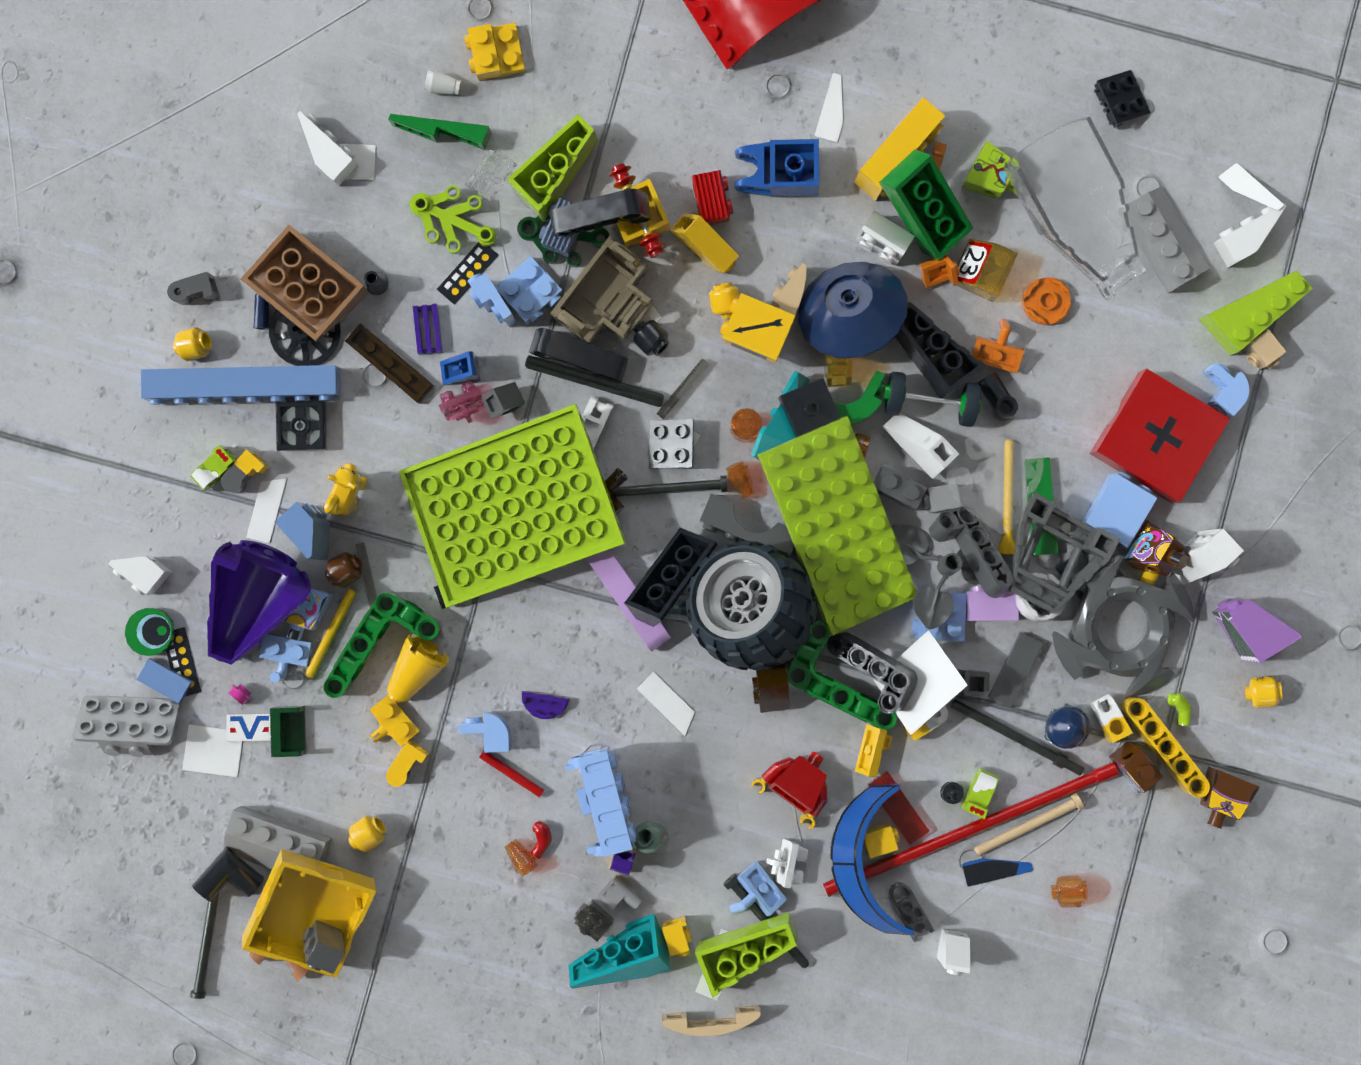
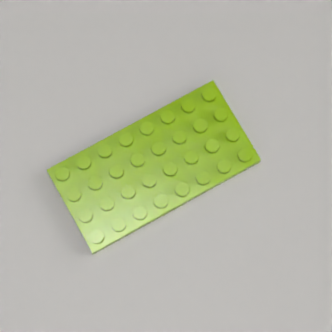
[757,416,917,636]

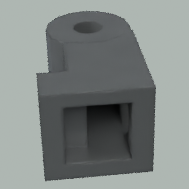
[167,272,220,305]

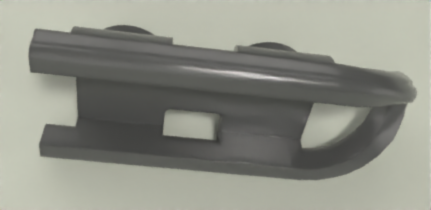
[889,882,935,942]

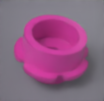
[228,684,251,706]

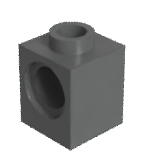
[481,382,525,419]

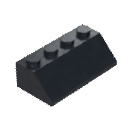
[624,528,718,627]

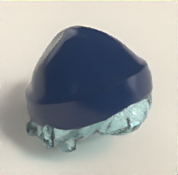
[1045,703,1090,749]

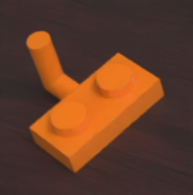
[971,319,1025,374]

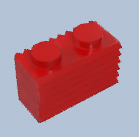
[692,170,733,225]

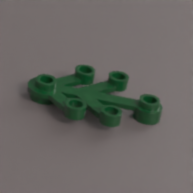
[517,216,610,267]

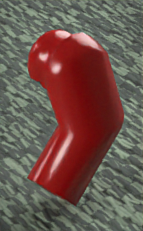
[530,821,552,859]

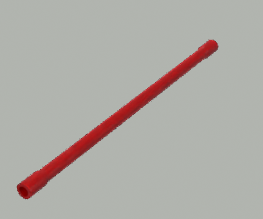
[823,762,1119,897]

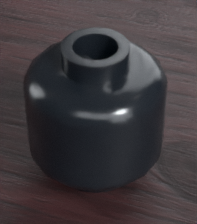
[633,320,669,356]

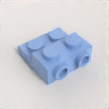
[495,257,563,325]
[468,273,516,327]
[911,591,967,642]

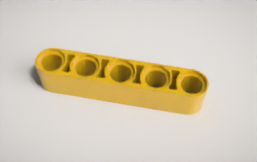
[1121,697,1210,798]

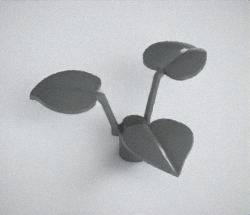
[891,523,980,629]

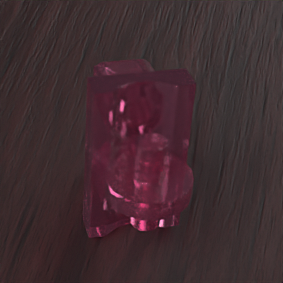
[439,381,484,423]

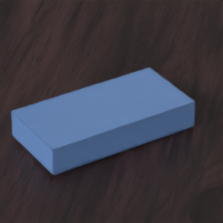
[137,658,193,703]

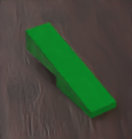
[388,114,491,150]

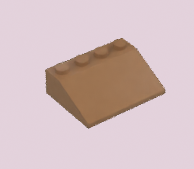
[241,225,367,342]

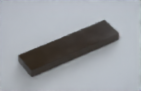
[345,323,434,404]

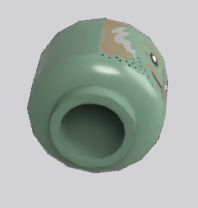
[634,821,669,855]

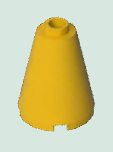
[387,634,449,703]

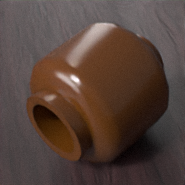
[325,552,363,588]

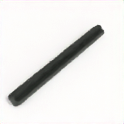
[525,355,664,407]

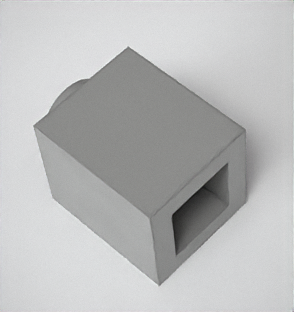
[922,483,961,513]

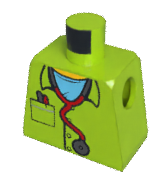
[962,141,1024,199]

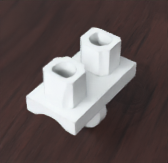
[766,839,808,888]

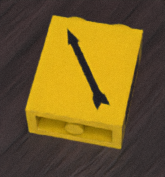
[719,293,795,364]

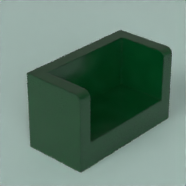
[270,705,306,757]

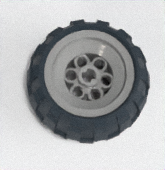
[686,541,817,671]

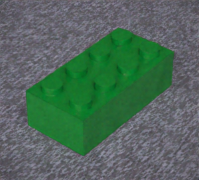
[879,149,974,260]

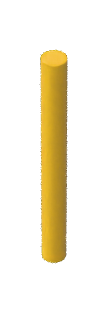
[304,588,357,679]

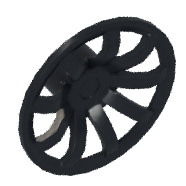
[269,309,341,366]

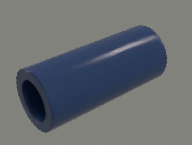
[253,294,269,330]

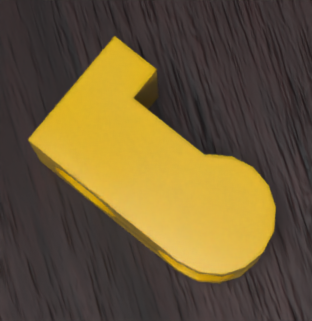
[386,740,430,787]

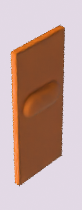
[931,141,947,170]

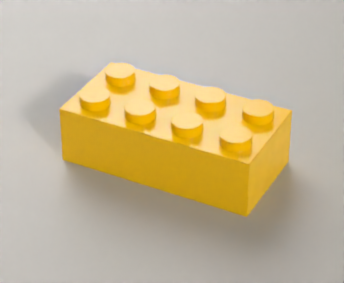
[854,97,945,201]

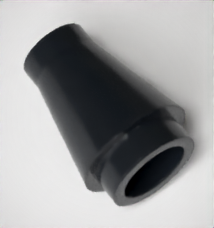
[364,271,389,295]

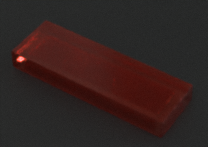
[867,770,929,845]

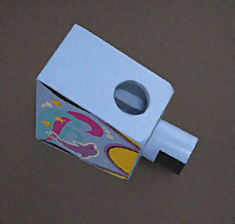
[282,588,334,641]

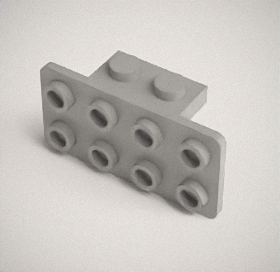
[73,696,180,757]

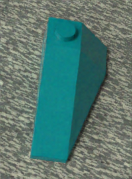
[751,371,809,460]
[568,914,671,989]

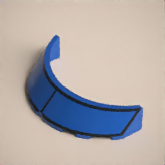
[830,783,914,936]

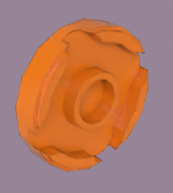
[1022,277,1071,326]

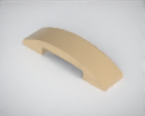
[662,1005,761,1036]

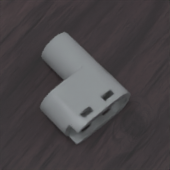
[598,875,644,911]

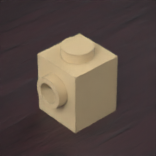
[1243,329,1286,370]

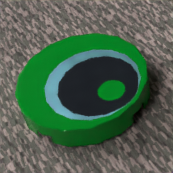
[125,608,175,656]

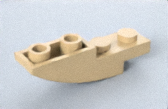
[772,263,807,315]

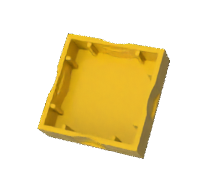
[242,848,376,978]

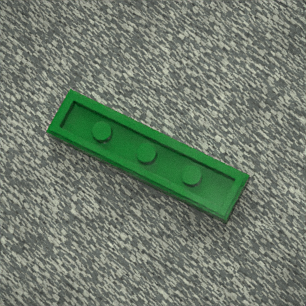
[1024,457,1058,555]

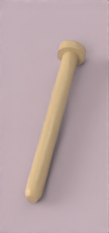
[974,793,1084,855]

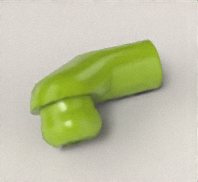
[1167,692,1192,726]

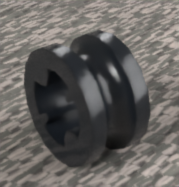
[940,782,964,804]

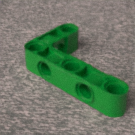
[323,592,442,698]
[786,620,897,730]

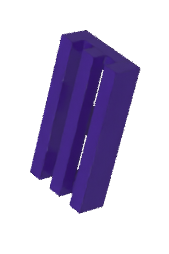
[412,303,443,355]

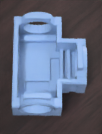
[565,746,637,857]

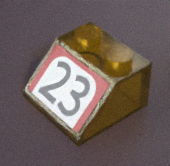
[949,238,1018,302]

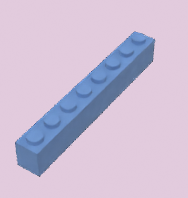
[141,365,341,405]

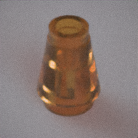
[726,461,755,498]
[504,839,538,877]

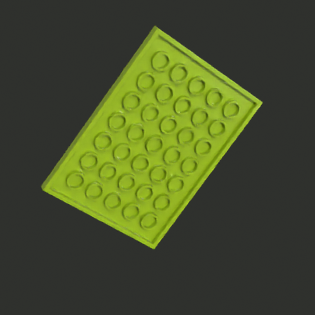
[399,404,626,608]

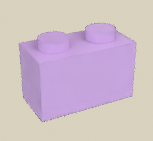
[965,587,1019,621]

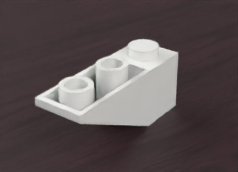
[297,111,358,186]
[1214,203,1286,268]
[883,413,959,479]

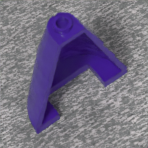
[207,540,311,665]

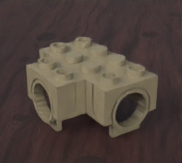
[550,236,653,344]

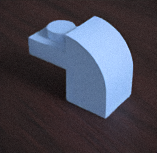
[1202,363,1249,418]
[459,711,512,753]

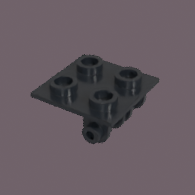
[1094,70,1151,129]

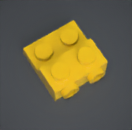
[464,23,525,81]

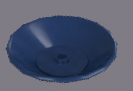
[798,261,908,359]

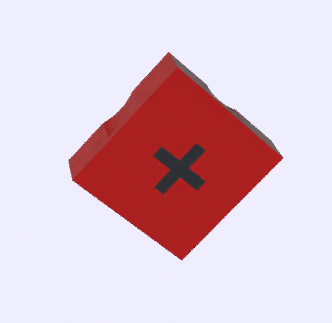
[1089,368,1230,503]

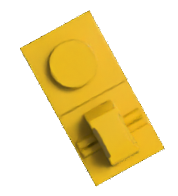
[855,724,893,778]

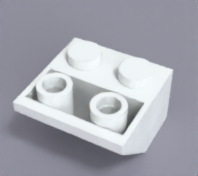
[856,211,915,265]

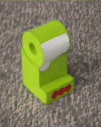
[190,445,237,491]
[960,768,999,819]

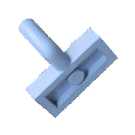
[259,634,313,682]
[730,861,787,916]

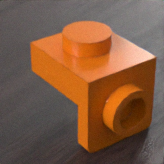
[919,254,960,288]

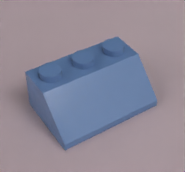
[275,502,330,560]

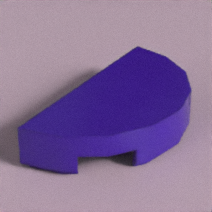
[522,691,570,719]

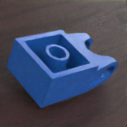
[735,139,819,196]

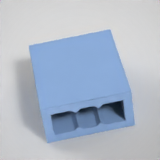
[1081,472,1157,548]

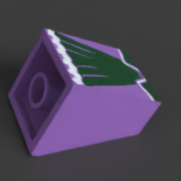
[1212,598,1302,663]

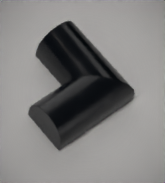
[192,847,264,902]

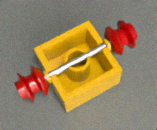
[609,163,670,258]

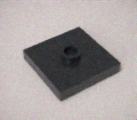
[778,378,841,437]

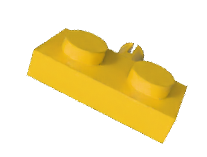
[369,695,420,747]

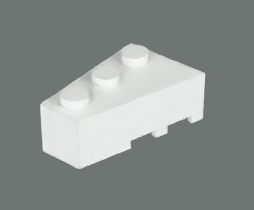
[1171,529,1244,585]

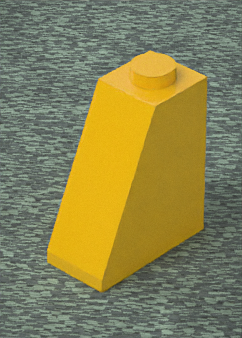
[669,213,739,274]

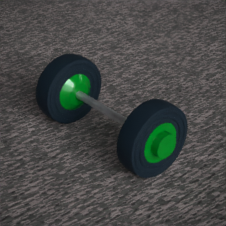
[883,372,982,427]

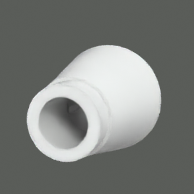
[424,69,461,95]

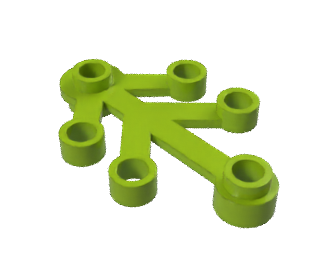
[409,185,497,254]

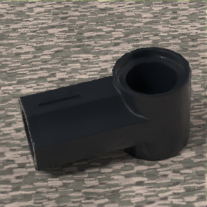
[977,372,1018,421]

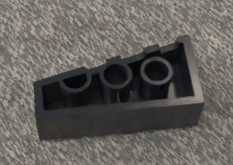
[895,301,986,398]

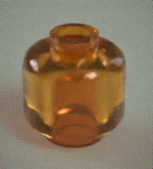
[1051,875,1088,908]

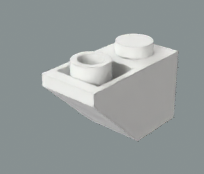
[109,556,172,595]
[937,929,970,976]

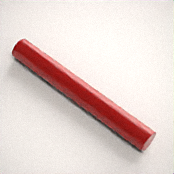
[479,750,544,798]

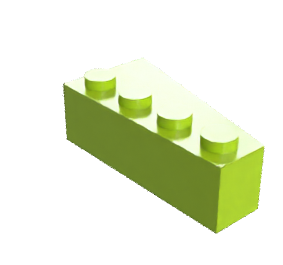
[507,114,598,221]
[1199,270,1313,355]
[695,912,798,998]

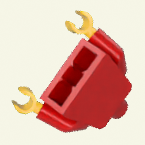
[751,752,827,829]

